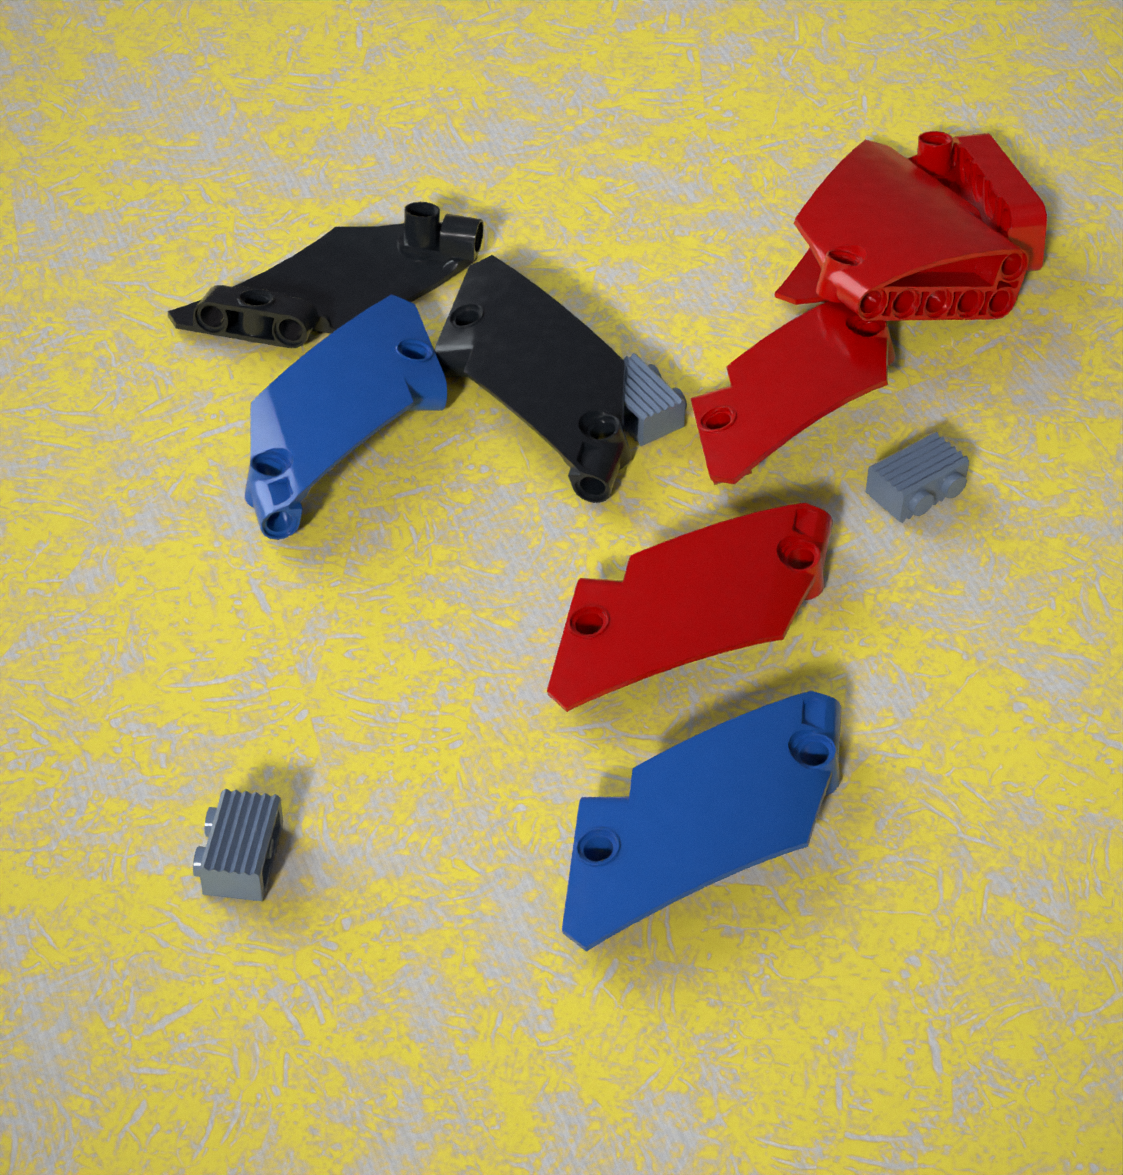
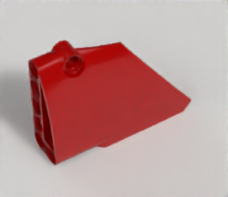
[775,131,1047,305]
[794,139,1029,321]

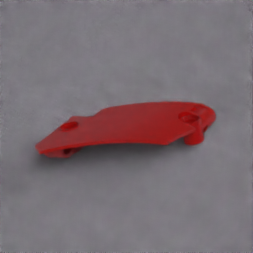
[691,301,896,485]
[547,503,833,712]

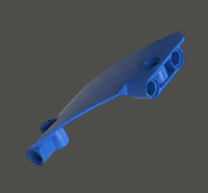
[245,294,447,540]
[562,691,842,952]

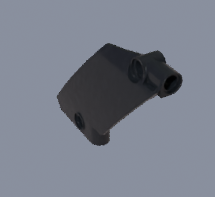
[434,255,631,503]

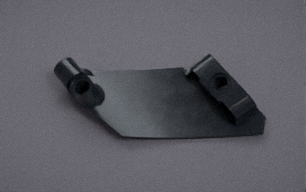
[168,202,484,348]

